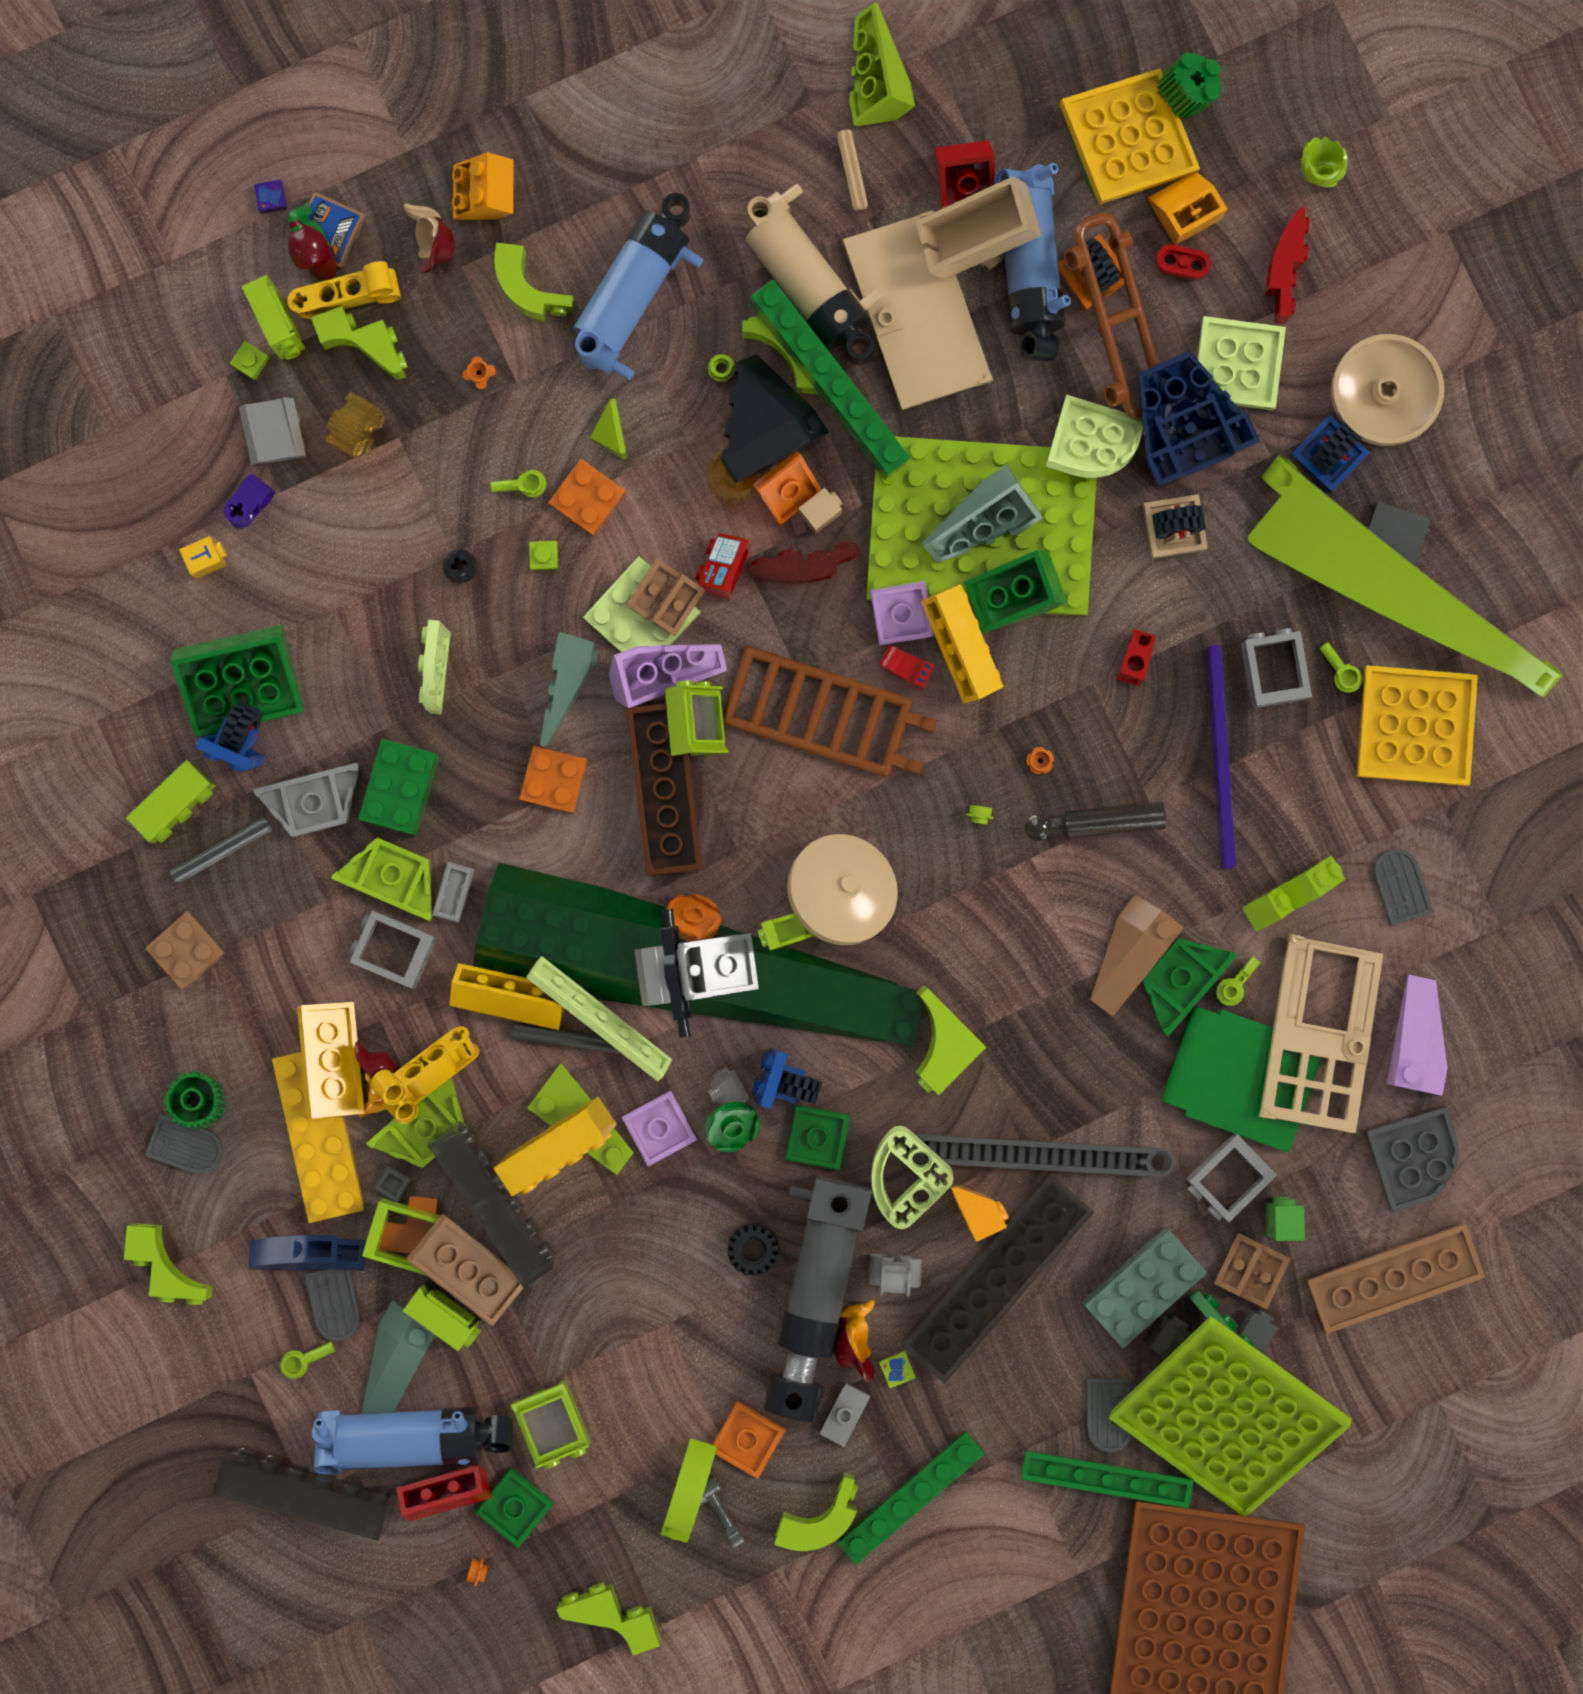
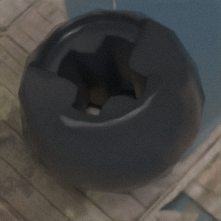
[442,549,478,584]

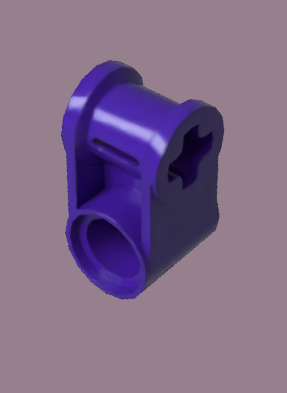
[224,474,275,528]

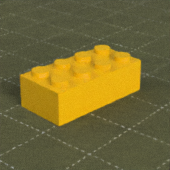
[493,1097,617,1197]

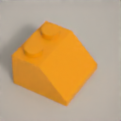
[950,1183,1009,1242]

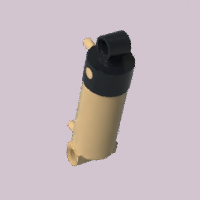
[745,184,882,366]

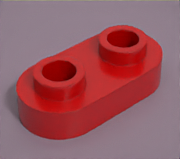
[1155,244,1212,280]

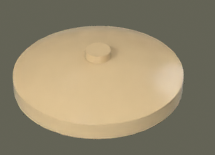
[1331,334,1444,446]
[787,834,898,945]

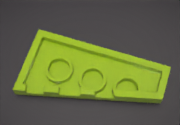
[528,1063,634,1175]

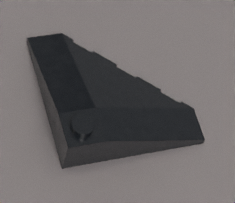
[721,354,829,484]

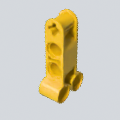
[287,261,401,319]
[371,1026,480,1124]

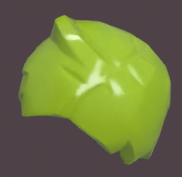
[1300,137,1348,188]

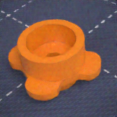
[463,356,496,389]

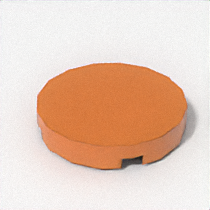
[667,894,721,942]

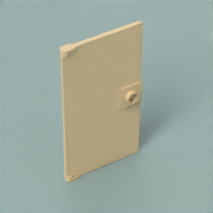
[842,211,993,411]

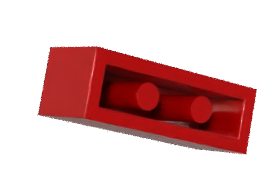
[396,1465,492,1521]

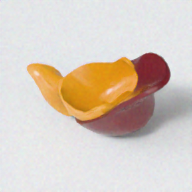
[355,1041,399,1118]
[833,1299,875,1383]

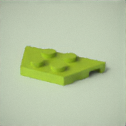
[331,838,433,921]
[366,1077,466,1168]

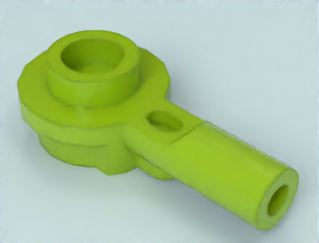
[491,470,547,498]
[1319,642,1362,693]
[1216,956,1260,1006]
[280,1342,336,1379]

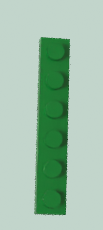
[838,1431,985,1565]
[1020,1449,1193,1509]

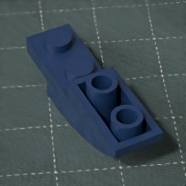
[248,1235,366,1272]

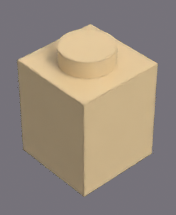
[798,488,842,535]

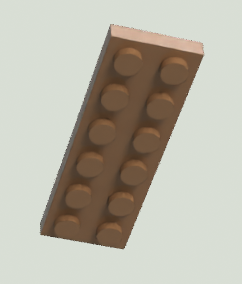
[1305,1223,1486,1334]

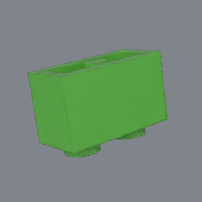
[1265,1196,1305,1241]

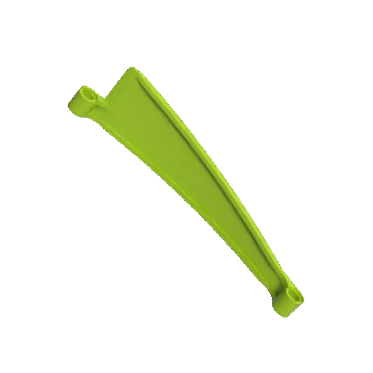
[1248,455,1563,697]

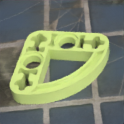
[871,1126,954,1229]

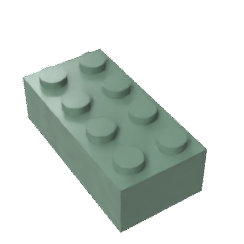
[1081,1227,1207,1348]

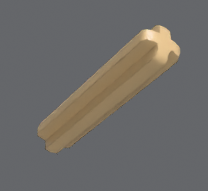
[837,129,868,211]

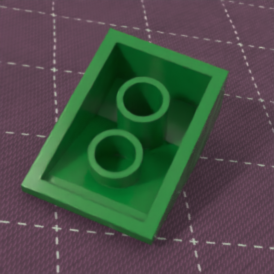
[964,550,1067,634]

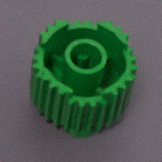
[1157,52,1222,119]
[163,1071,227,1130]

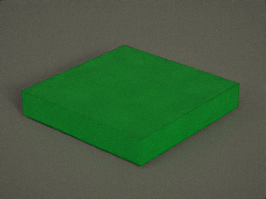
[785,1104,850,1170]
[474,1466,555,1548]

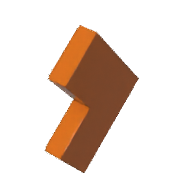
[379,1196,439,1253]

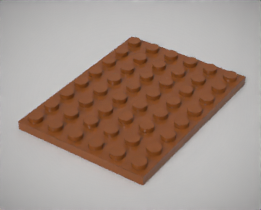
[1109,1499,1305,1694]

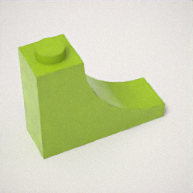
[915,985,986,1095]

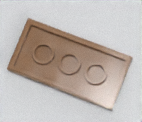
[406,1214,528,1326]

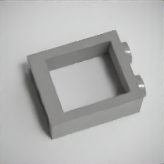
[1241,628,1312,709]
[349,911,438,989]
[1185,1133,1277,1222]

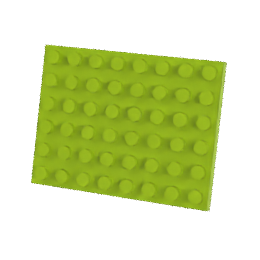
[866,436,1097,616]

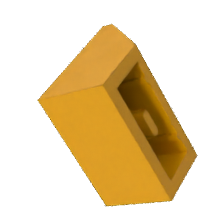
[452,152,514,220]
[1147,172,1228,245]

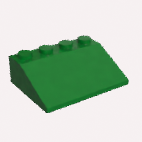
[170,625,304,737]

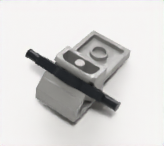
[634,908,759,1038]

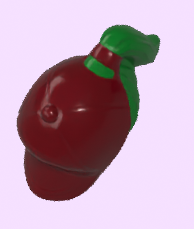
[287,202,337,282]

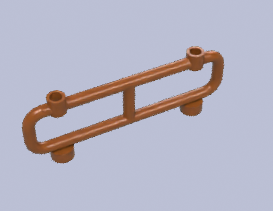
[1064,213,1159,419]

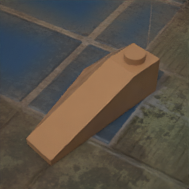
[1090,894,1184,1017]

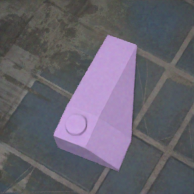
[609,644,727,708]
[1386,975,1448,1096]

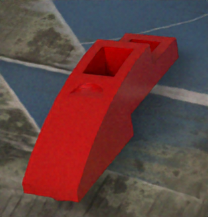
[1265,207,1310,323]

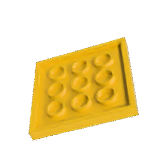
[1059,68,1200,205]
[1356,665,1478,786]

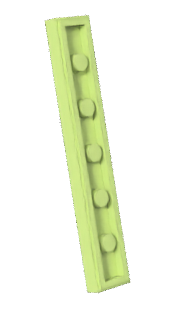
[526,956,672,1081]

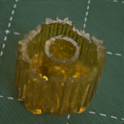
[324,392,386,457]
[706,446,762,506]

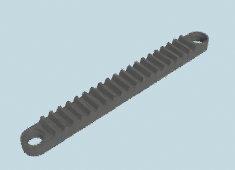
[895,1134,1174,1177]

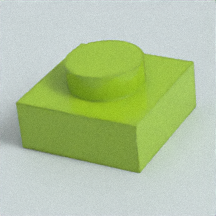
[230,341,270,381]
[529,541,559,571]

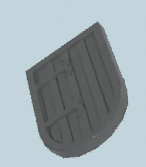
[1374,849,1434,926]
[145,1113,223,1174]
[304,1269,360,1341]
[1086,1377,1132,1453]

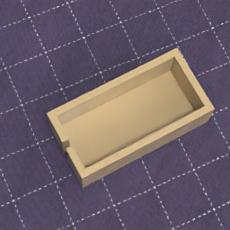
[915,176,1042,280]

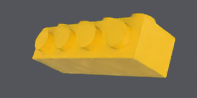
[921,584,1004,704]
[449,963,565,1030]

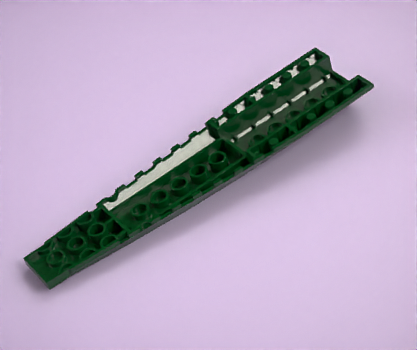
[473,863,924,1047]

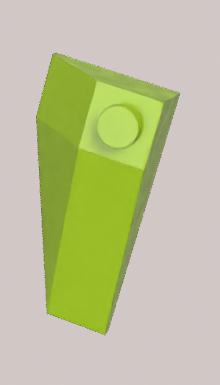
[849,2,915,126]

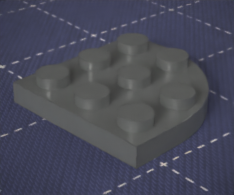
[1365,1106,1459,1213]

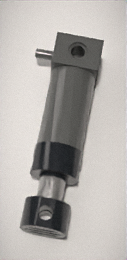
[763,1175,872,1422]

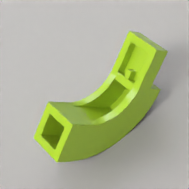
[494,243,575,321]
[660,1438,717,1543]
[774,1471,858,1551]

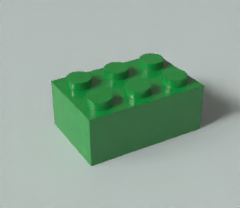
[358,739,440,836]

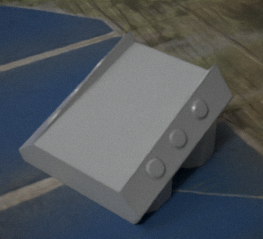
[239,397,306,466]

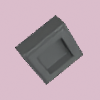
[373,1165,412,1203]

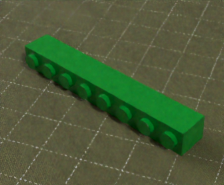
[749,279,911,480]

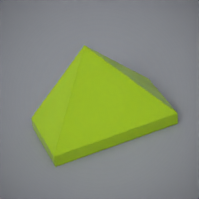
[590,399,627,459]

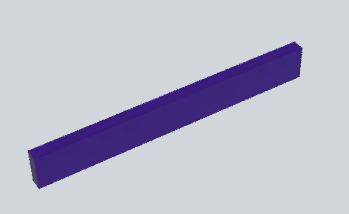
[1206,645,1236,869]

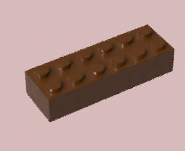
[626,704,703,877]

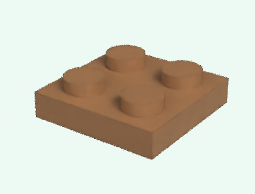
[145,911,226,990]

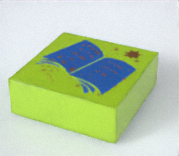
[879,1350,916,1388]

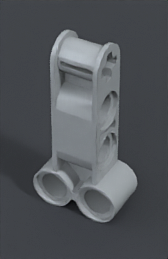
[867,1254,922,1297]

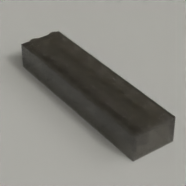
[900,1172,1094,1384]

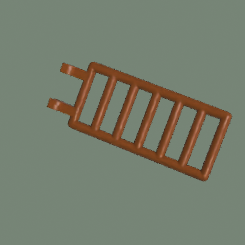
[723,646,937,777]

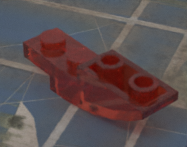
[747,541,860,584]

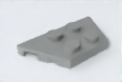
[253,763,360,837]

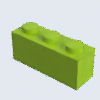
[126,760,216,844]

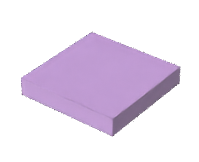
[870,581,934,646]
[621,1090,698,1166]

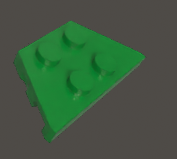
[1141,938,1238,1037]

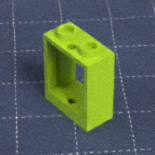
[362,1198,440,1276]

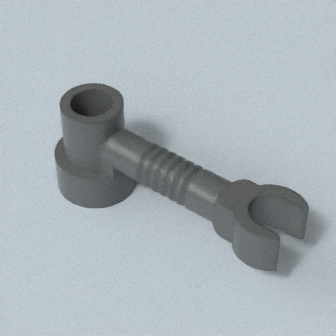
[700,1475,744,1548]

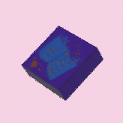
[254,179,288,214]

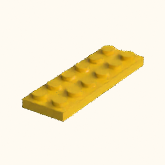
[272,1052,365,1223]

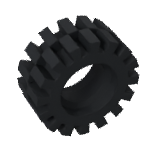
[727,1223,778,1276]

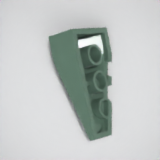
[922,464,1043,563]
[540,632,600,749]
[362,1299,436,1414]

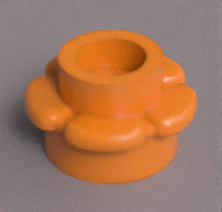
[1026,747,1054,774]
[466,1558,488,1587]

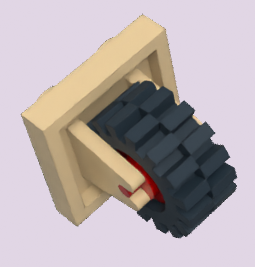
[1143,494,1208,559]

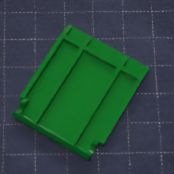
[1161,1006,1322,1153]

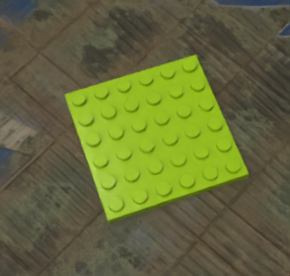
[1109,1316,1352,1516]

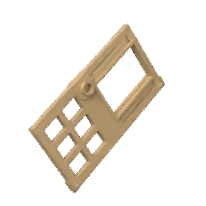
[1259,934,1383,1133]

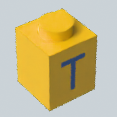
[179,536,227,579]

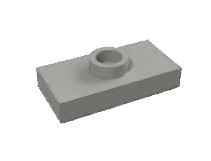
[432,862,475,923]
[819,1382,870,1447]

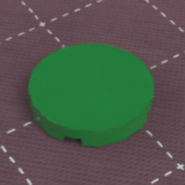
[704,1101,760,1152]

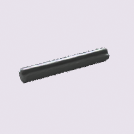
[169,818,272,883]
[512,1024,619,1053]

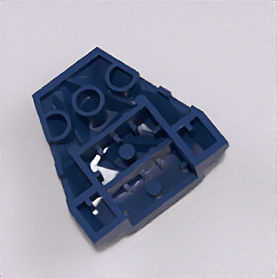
[1138,351,1260,487]

